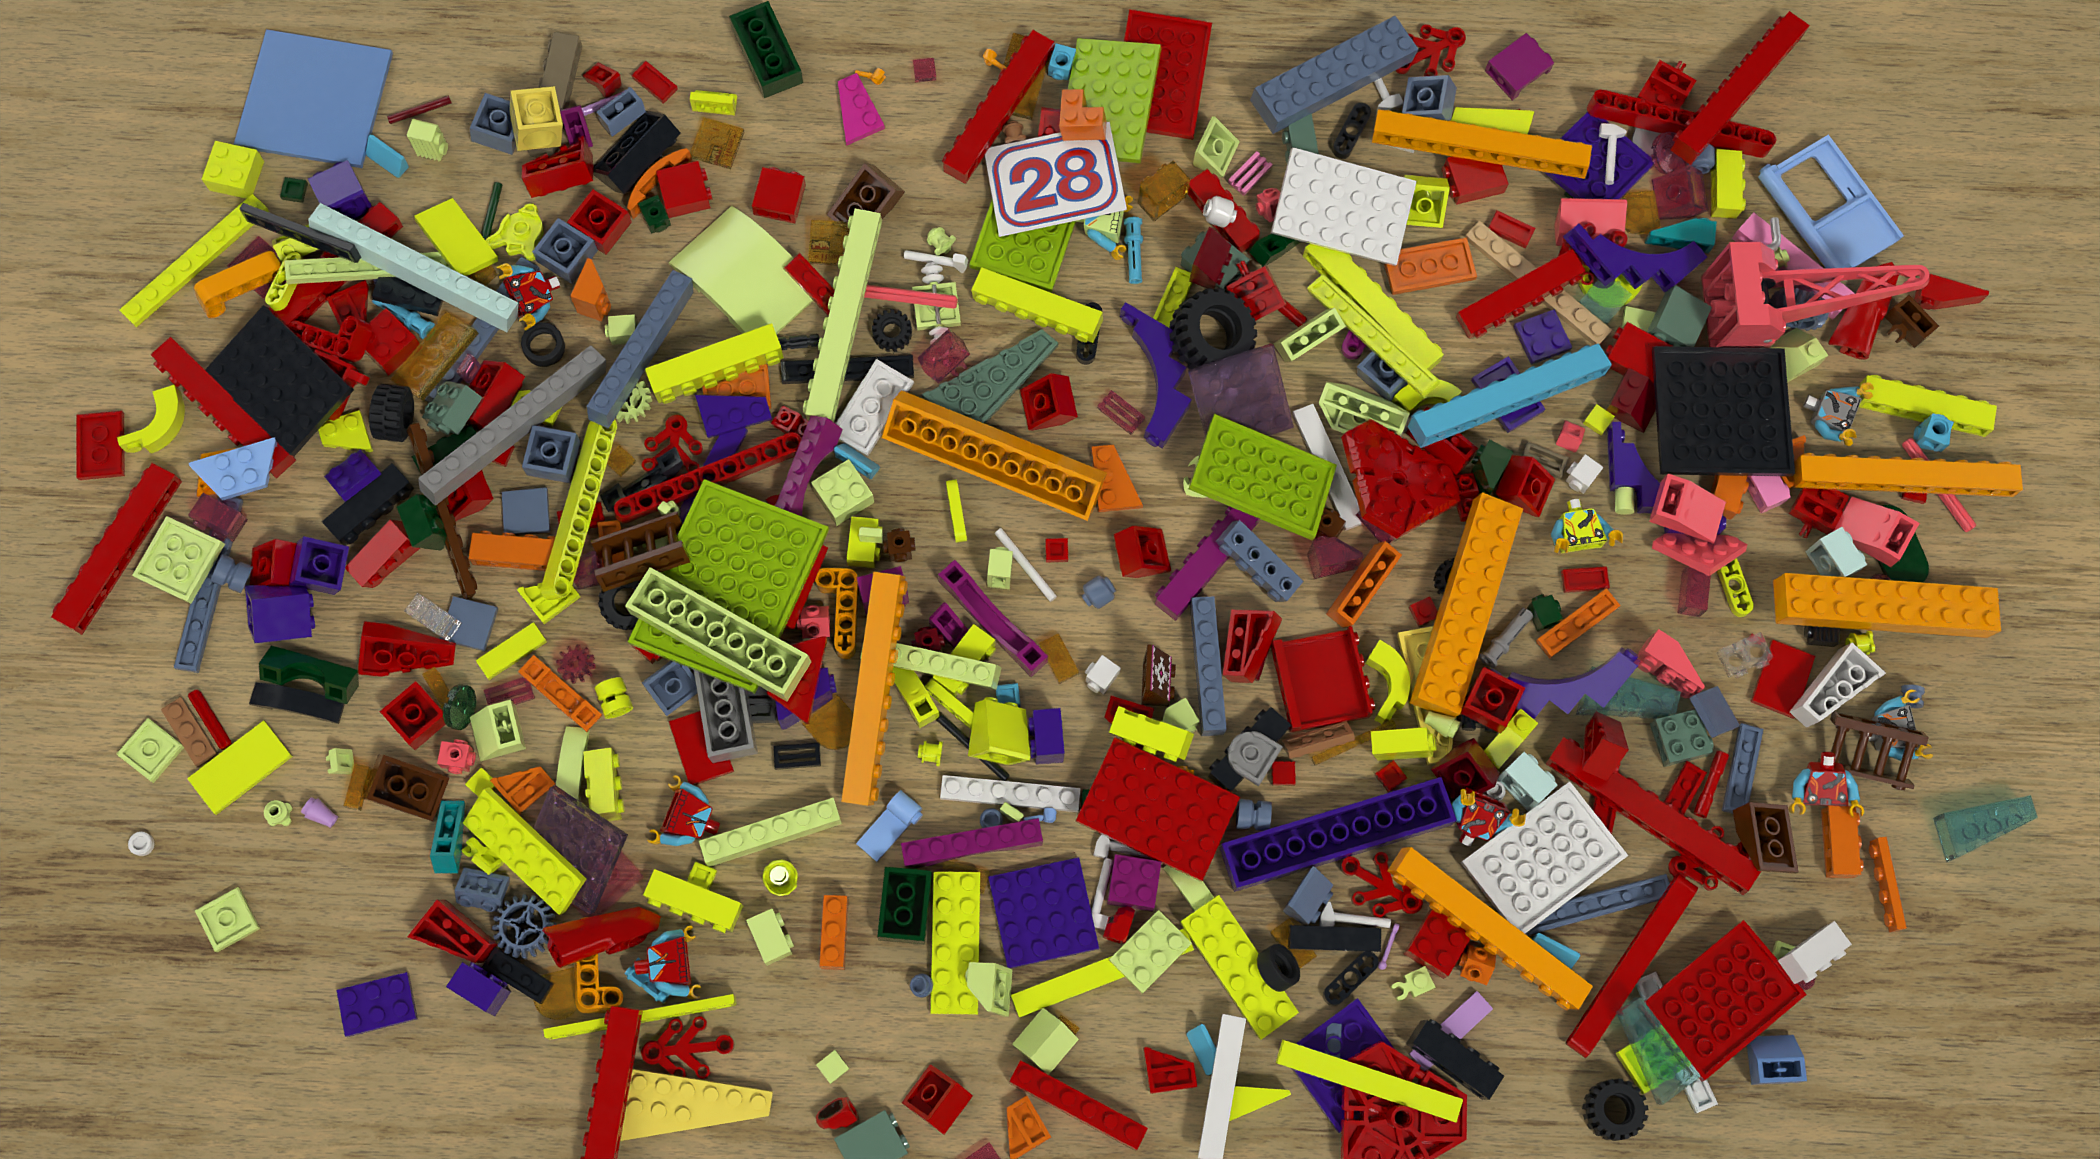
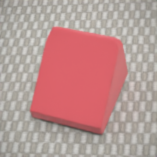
[1556,421,1585,452]

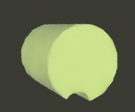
[1615,487,1635,515]

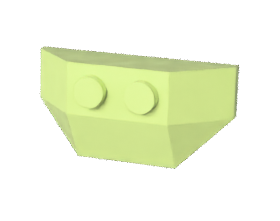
[1319,382,1410,435]

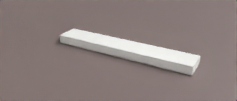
[1292,404,1366,531]
[1636,972,1718,1114]
[1197,1014,1246,1159]

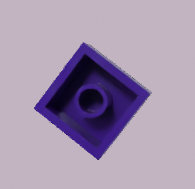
[289,536,349,595]
[1028,708,1065,765]
[446,962,511,1016]

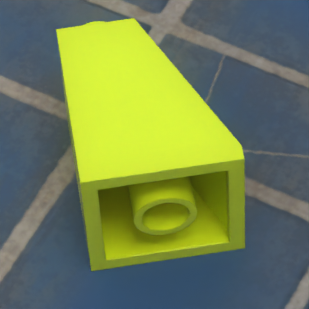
[968,697,1030,765]

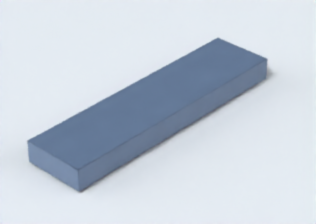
[1722,723,1763,814]

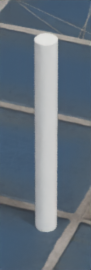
[995,528,1057,602]

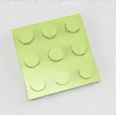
[132,516,225,604]

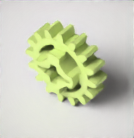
[616,381,652,424]

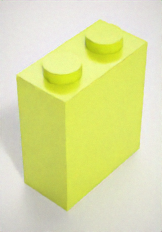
[1371,727,1437,761]

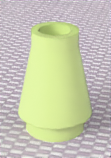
[1424,711,1460,738]

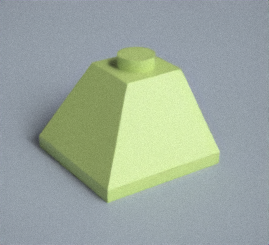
[1770,328,1828,383]
[965,962,1013,1017]

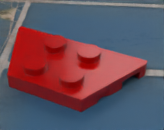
[767,636,827,724]

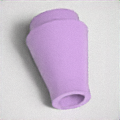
[301,797,338,828]

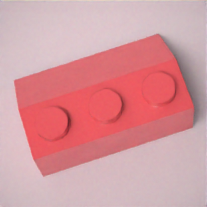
[1554,198,1627,246]

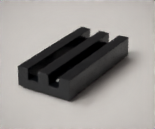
[773,742,821,770]

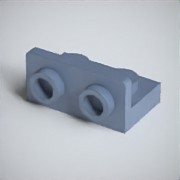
[455,868,510,912]

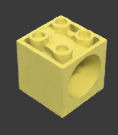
[510,86,563,151]

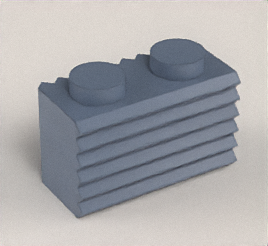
[597,87,646,137]

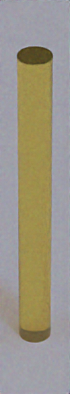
[1311,720,1396,766]

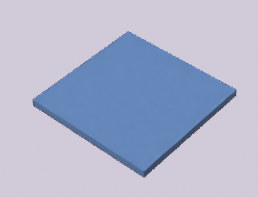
[234,29,393,168]

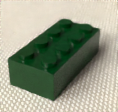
[729,1,803,98]

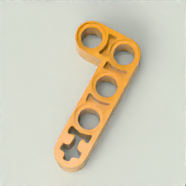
[194,251,281,318]
[815,568,859,660]
[574,917,623,1014]

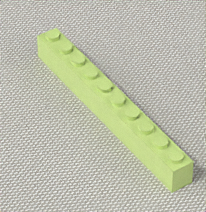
[803,209,882,422]

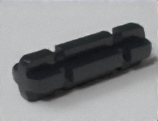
[778,333,820,350]

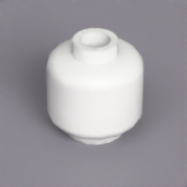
[1203,196,1237,228]

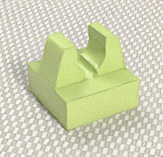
[326,748,355,774]

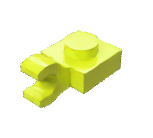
[462,837,504,875]

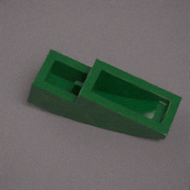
[1249,233,1302,267]

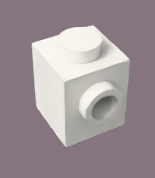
[1566,454,1603,494]
[1085,655,1121,695]

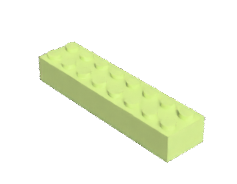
[625,567,811,701]

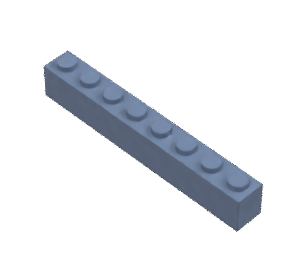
[586,270,693,429]

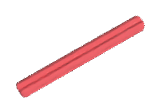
[864,285,958,309]
[1902,438,1976,532]

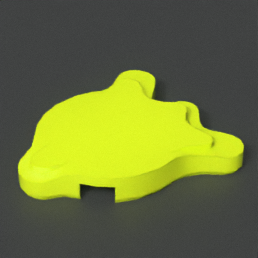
[486,203,544,261]

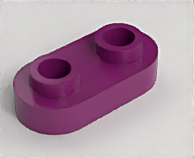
[1341,330,1366,360]

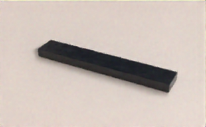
[239,203,361,263]
[781,355,914,384]

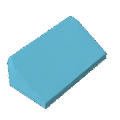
[366,134,409,178]
[834,443,880,479]
[1532,933,1580,969]
[1186,1024,1216,1075]

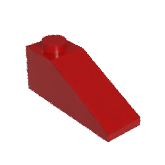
[1914,274,1989,310]

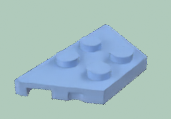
[189,437,278,500]

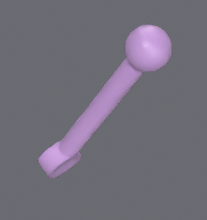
[1378,923,1399,970]

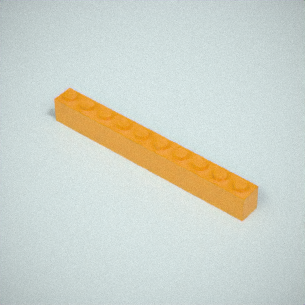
[1372,109,1592,179]
[1794,453,2023,497]
[841,572,908,806]
[1387,847,1593,1010]

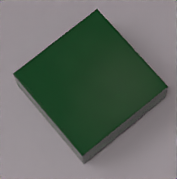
[280,177,308,203]

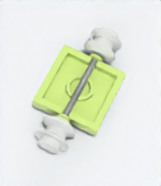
[912,263,961,349]

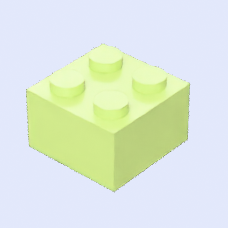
[811,459,874,526]

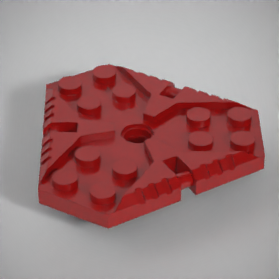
[1341,419,1461,539]
[1341,1041,1467,1159]

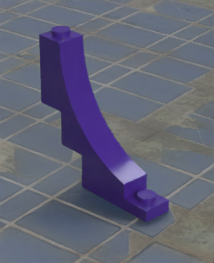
[1563,224,1707,293]
[1120,302,1192,449]
[1607,422,1726,535]
[1486,647,1640,719]

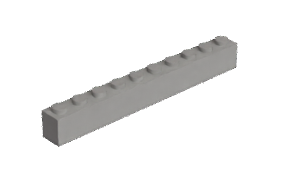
[418,345,606,506]

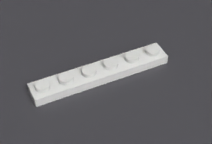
[940,775,1080,812]

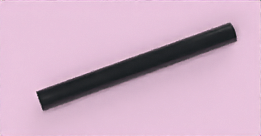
[937,714,1010,781]

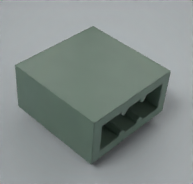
[422,381,482,435]
[1650,709,1714,767]

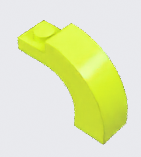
[1392,380,1462,416]
[117,385,185,454]
[1365,640,1411,724]

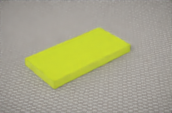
[414,198,498,277]
[187,720,293,815]

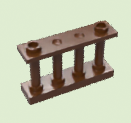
[591,511,690,592]
[1818,711,1929,790]

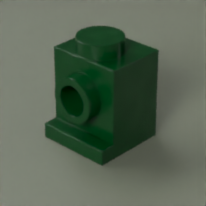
[638,195,671,234]

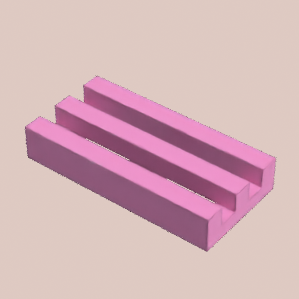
[1228,151,1273,196]

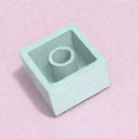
[1805,527,1867,578]
[1498,752,1557,812]

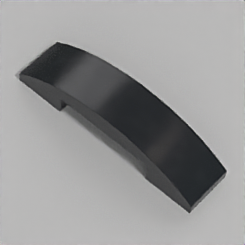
[600,447,684,512]
[249,682,345,724]

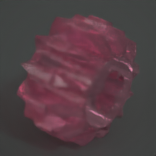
[556,644,596,684]

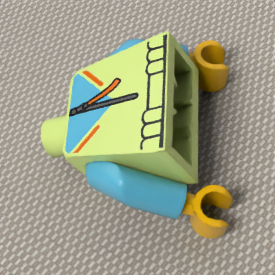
[1074,196,1133,260]

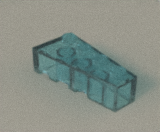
[1576,666,1681,719]
[1933,795,2038,862]
[1616,997,1700,1105]

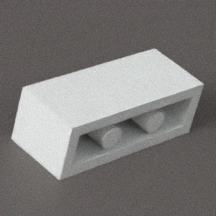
[1777,921,1852,984]

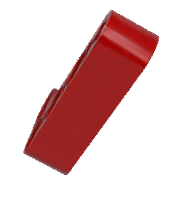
[288,316,372,362]

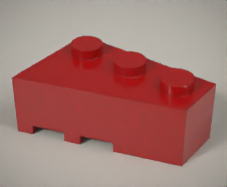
[1223,609,1282,683]

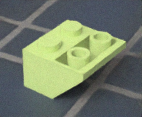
[470,700,526,761]

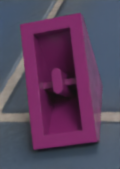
[560,105,593,147]
[929,602,968,648]

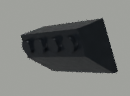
[593,111,681,194]

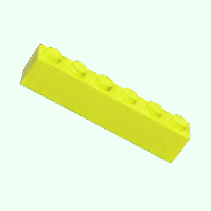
[971,267,1103,343]
[1859,375,1997,437]

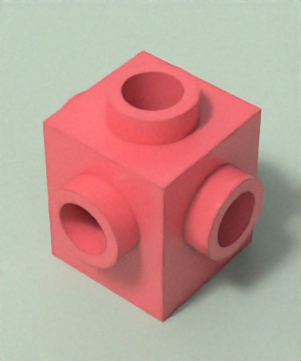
[1256,188,1280,223]
[797,605,830,639]
[437,739,476,774]

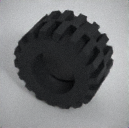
[369,383,414,442]
[598,579,642,630]
[1582,1079,1649,1141]

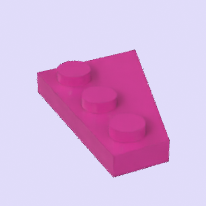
[838,73,885,146]

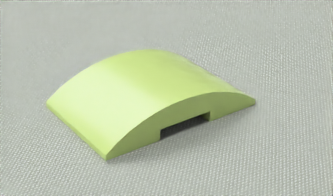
[669,206,813,335]

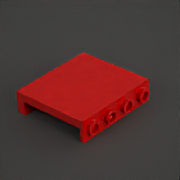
[1270,626,1375,733]

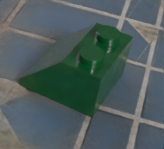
[1471,439,1513,495]
[397,494,447,551]

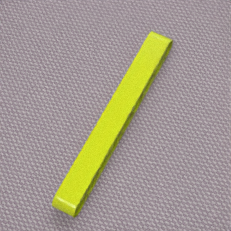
[541,419,617,600]

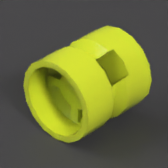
[594,677,633,719]

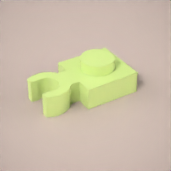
[1390,966,1436,1001]

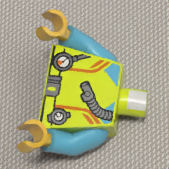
[1551,499,1623,553]

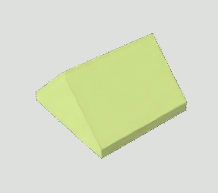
[1193,116,1240,177]
[1012,1008,1079,1075]

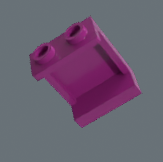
[1485,33,1554,101]

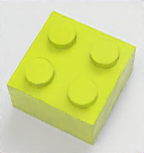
[201,141,264,199]

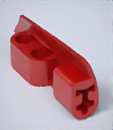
[1828,262,1899,360]
[542,907,661,968]

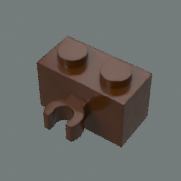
[1885,295,1939,348]

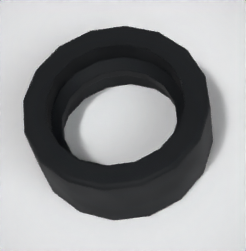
[521,322,565,367]
[1257,944,1300,992]

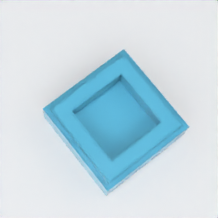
[996,683,1021,707]

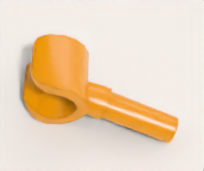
[983,49,1007,70]
[855,68,886,85]

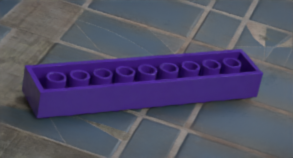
[1220,777,1457,892]

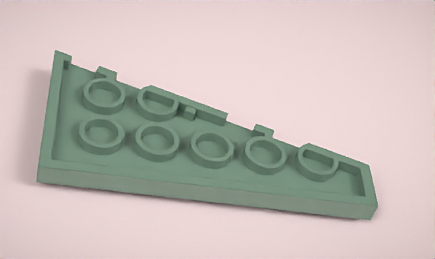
[922,330,1059,424]

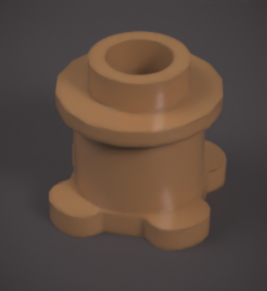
[1002,121,1026,144]

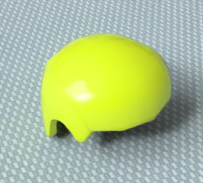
[762,859,798,896]

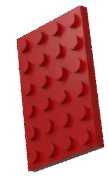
[1124,9,1212,140]
[1075,737,1240,882]
[1639,920,1807,1082]

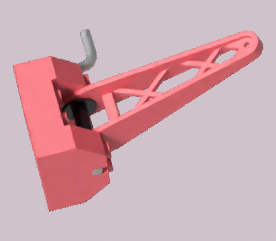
[1701,217,1930,348]

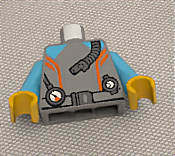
[1803,382,1874,446]
[1868,690,1933,761]

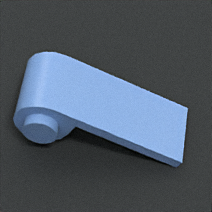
[856,790,923,862]

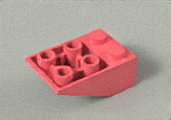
[1649,474,1726,543]
[1834,497,1920,567]
[1637,629,1705,699]

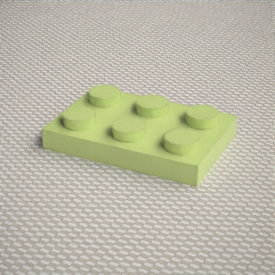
[1109,910,1192,994]

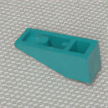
[1645,218,1717,254]
[430,801,465,873]

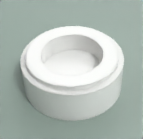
[128,832,155,856]

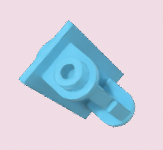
[625,957,669,1004]

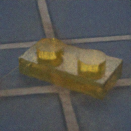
[1038,633,1079,684]

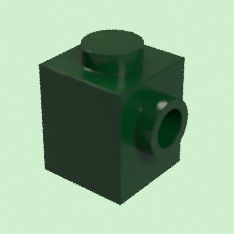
[1527,594,1563,632]

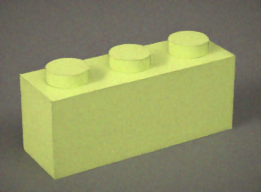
[1273,308,1346,362]

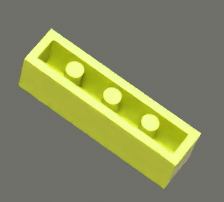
[643,869,743,934]

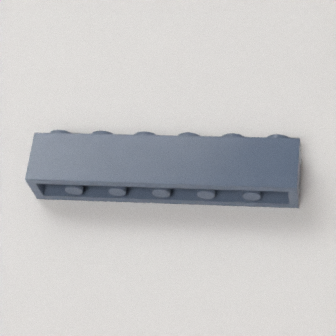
[1190,596,1227,736]

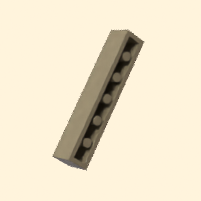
[528,32,582,158]

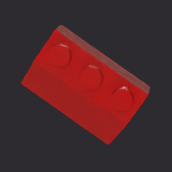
[466,360,525,431]

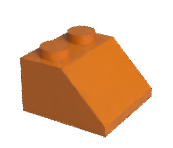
[570,258,611,322]

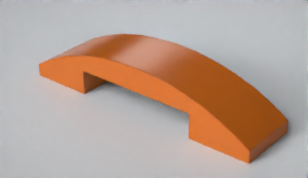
[627,148,692,220]
[518,655,602,732]

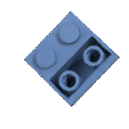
[1747,1035,1807,1085]

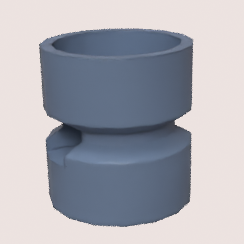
[210,554,253,594]
[1236,799,1272,831]

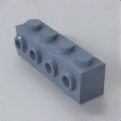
[1215,520,1304,602]

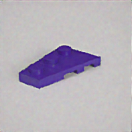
[695,395,772,438]

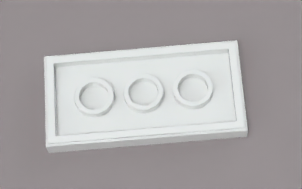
[835,359,914,457]

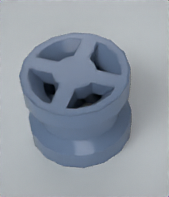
[1901,685,1925,708]

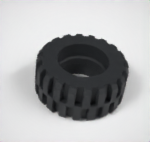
[1169,288,1257,376]

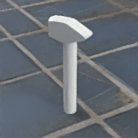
[1374,78,1404,111]
[1599,123,1627,185]
[904,250,968,273]
[1093,835,1156,861]
[1091,858,1113,931]
[1319,902,1391,928]

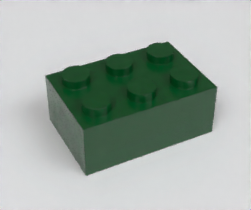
[877,867,932,945]

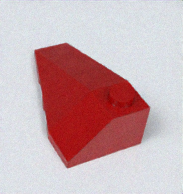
[358,621,456,677]

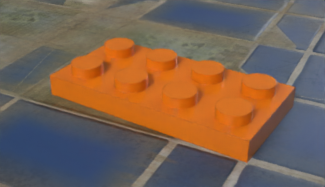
[1384,237,1477,295]

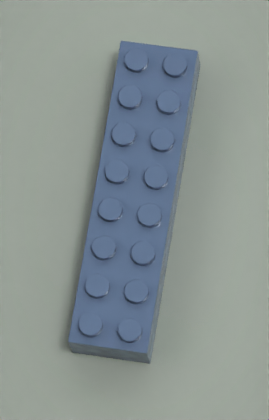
[1250,16,1418,134]

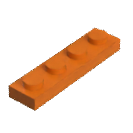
[1536,588,1621,659]
[1869,837,1907,933]

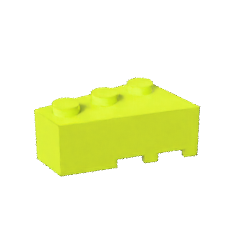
[1109,706,1194,762]
[583,748,625,824]

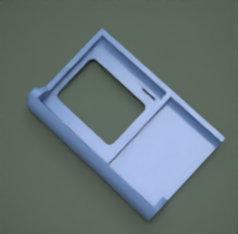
[1758,134,1904,269]

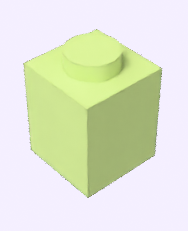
[605,314,638,345]

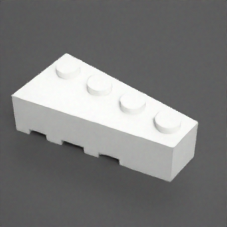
[1790,643,1886,727]

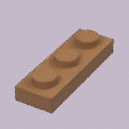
[161,697,218,767]
[1282,721,1355,759]

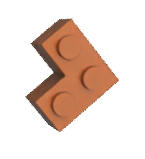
[1059,89,1107,141]

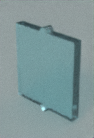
[1579,279,1632,324]

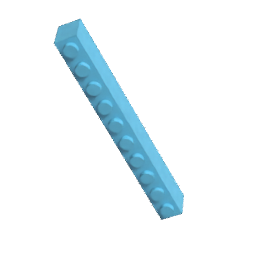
[1408,343,1612,448]

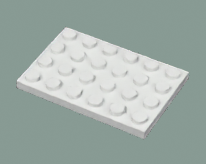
[1271,148,1417,266]
[1461,782,1628,934]

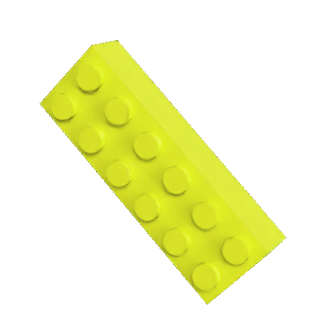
[645,323,784,404]

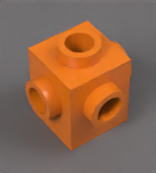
[1458,945,1496,985]

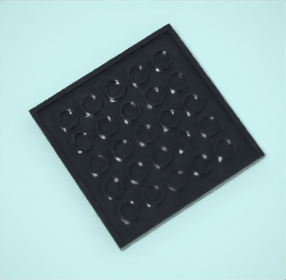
[1652,346,1795,477]

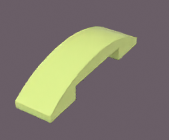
[554,726,590,820]
[1163,866,1214,911]

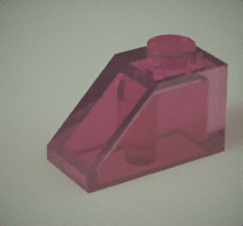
[573,551,602,589]

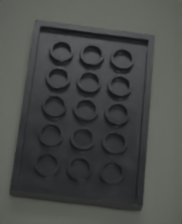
[205,305,354,456]

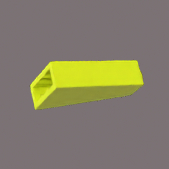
[1451,107,1534,134]

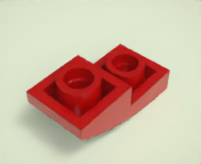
[771,405,809,438]
[1454,473,1479,522]

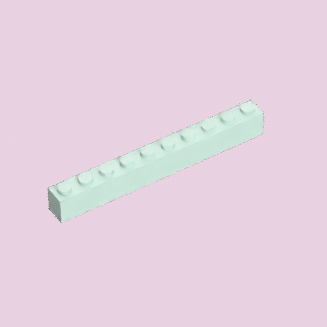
[308,203,518,332]

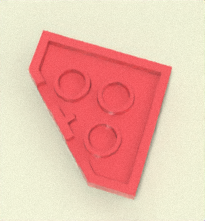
[1652,533,1747,576]

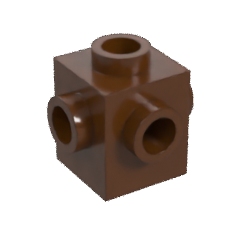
[1315,508,1346,545]
[883,528,916,562]

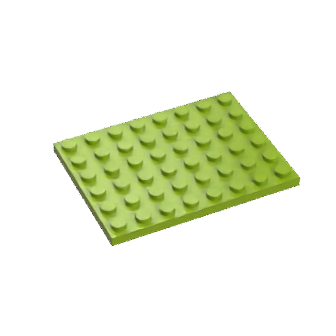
[628,479,829,694]

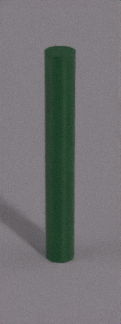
[481,182,503,241]

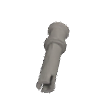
[1479,608,1533,668]

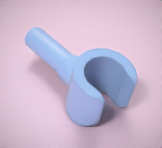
[1024,808,1057,823]

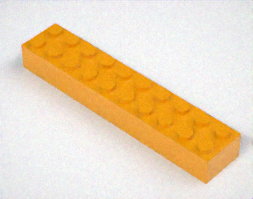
[882,390,1107,521]
[1409,492,1523,717]
[1773,573,2001,638]

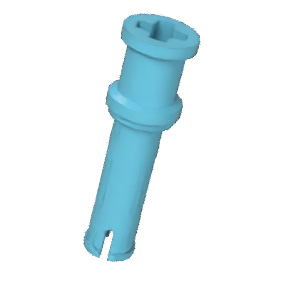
[1123,217,1143,284]
[372,300,435,340]

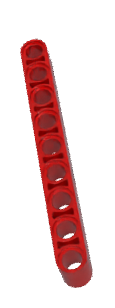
[1587,89,1777,158]
[614,432,802,523]
[1565,874,1698,1058]

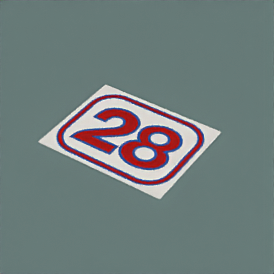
[985,122,1127,237]

